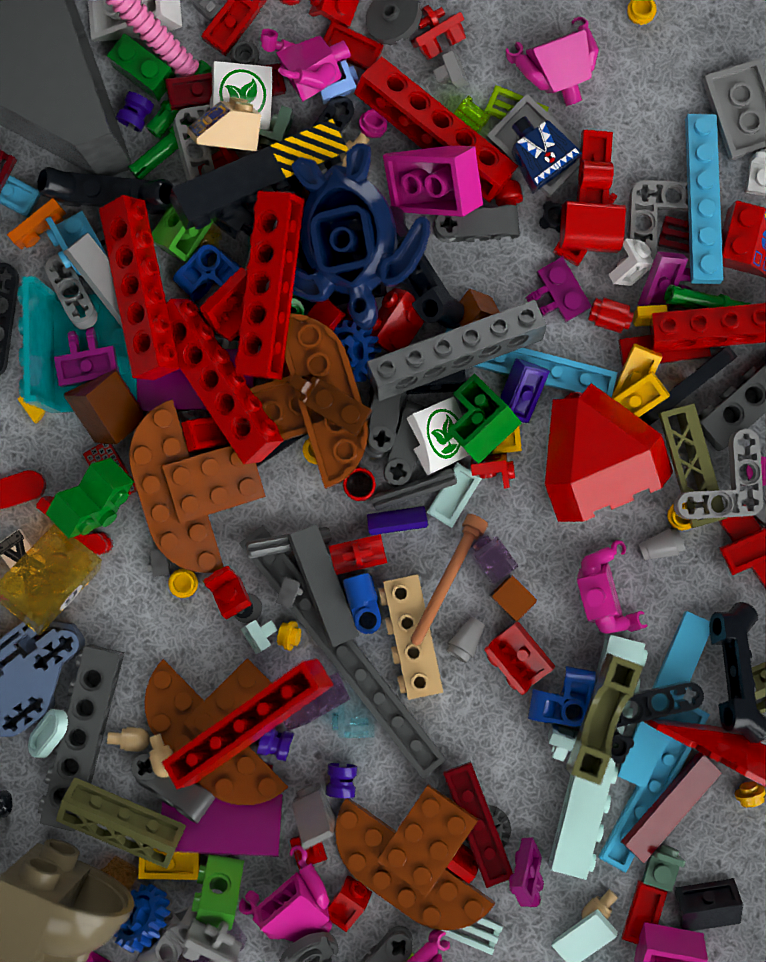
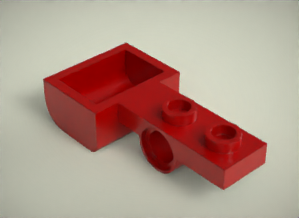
[559,130,626,253]

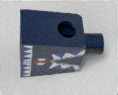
[511,116,582,194]

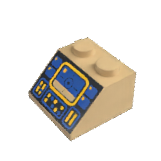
[187,97,261,151]

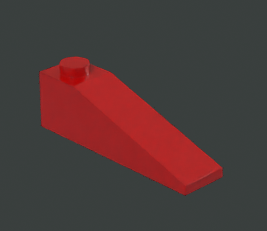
[644,718,766,787]

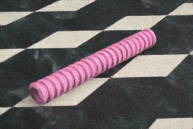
[105,0,199,77]

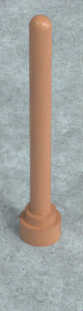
[411,514,488,645]

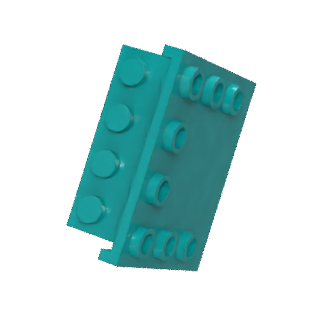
[18,276,137,413]

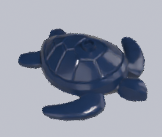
[269,143,430,331]

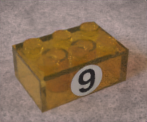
[0,524,102,636]

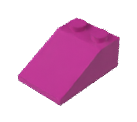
[382,146,483,217]
[634,922,708,962]

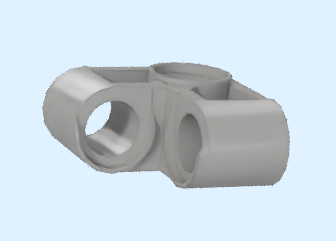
[138,905,197,962]

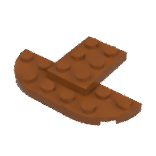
[249,314,368,489]
[129,399,266,573]
[145,658,288,805]
[335,784,495,930]

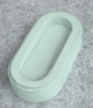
[28,709,68,758]

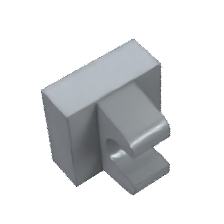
[433,50,469,88]

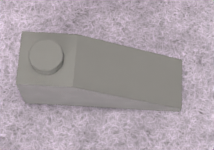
[292,784,336,850]

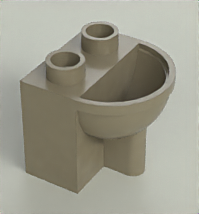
[0,839,134,962]

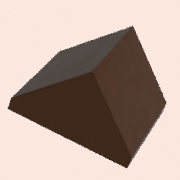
[63,369,145,444]

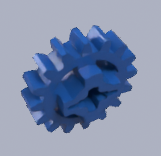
[333,320,381,382]
[114,883,170,953]

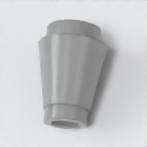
[639,528,685,561]
[447,617,485,663]

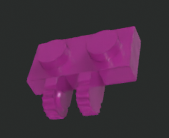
[638,251,692,310]
[525,257,592,322]
[54,327,120,387]
[509,837,544,908]

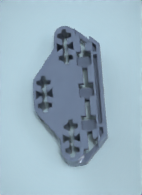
[0,618,85,737]

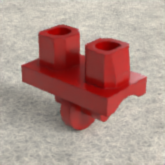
[410,5,466,60]
[328,534,387,575]

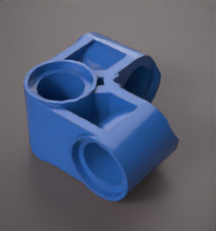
[173,244,241,301]
[343,573,382,634]
[528,666,596,727]

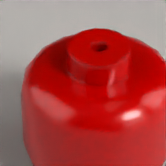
[495,179,523,206]

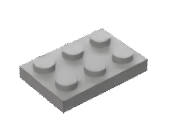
[702,58,766,161]
[486,94,580,198]

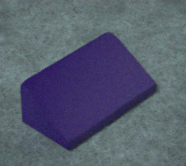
[500,358,550,423]
[367,506,428,535]

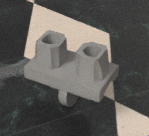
[182,919,242,962]

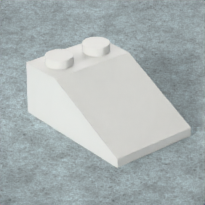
[88,0,182,42]

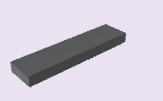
[287,524,360,647]

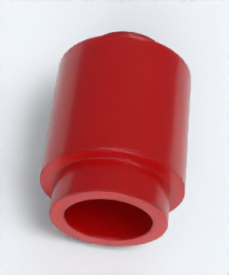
[588,297,634,334]

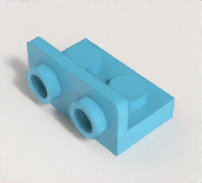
[46,211,109,276]

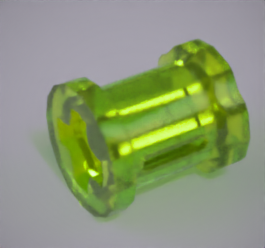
[454,95,492,133]

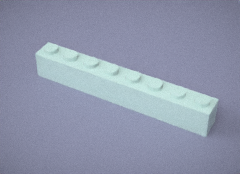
[548,634,648,880]

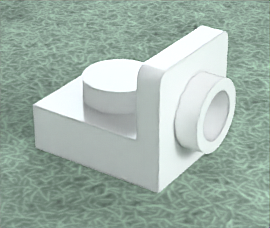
[745,149,766,196]
[608,239,654,286]

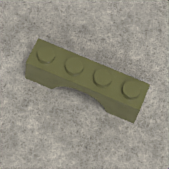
[566,653,643,786]

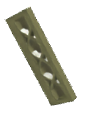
[658,403,727,528]
[55,777,186,869]

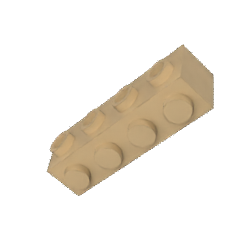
[379,574,443,700]

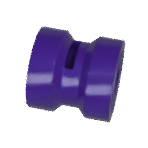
[115,91,154,132]
[257,728,294,762]
[326,763,357,798]

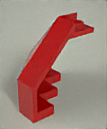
[545,383,673,522]

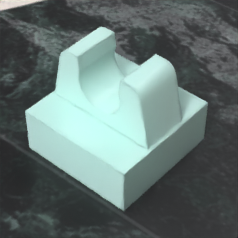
[240,620,278,654]
[548,723,579,761]

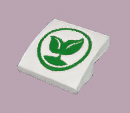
[210,61,272,131]
[406,396,469,476]

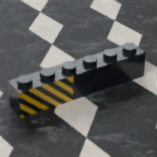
[169,119,348,230]

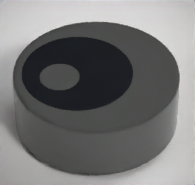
[234,593,262,623]

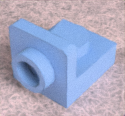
[319,60,359,105]

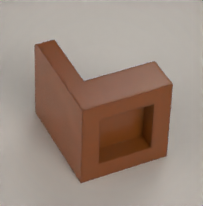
[459,288,500,326]
[489,575,537,622]

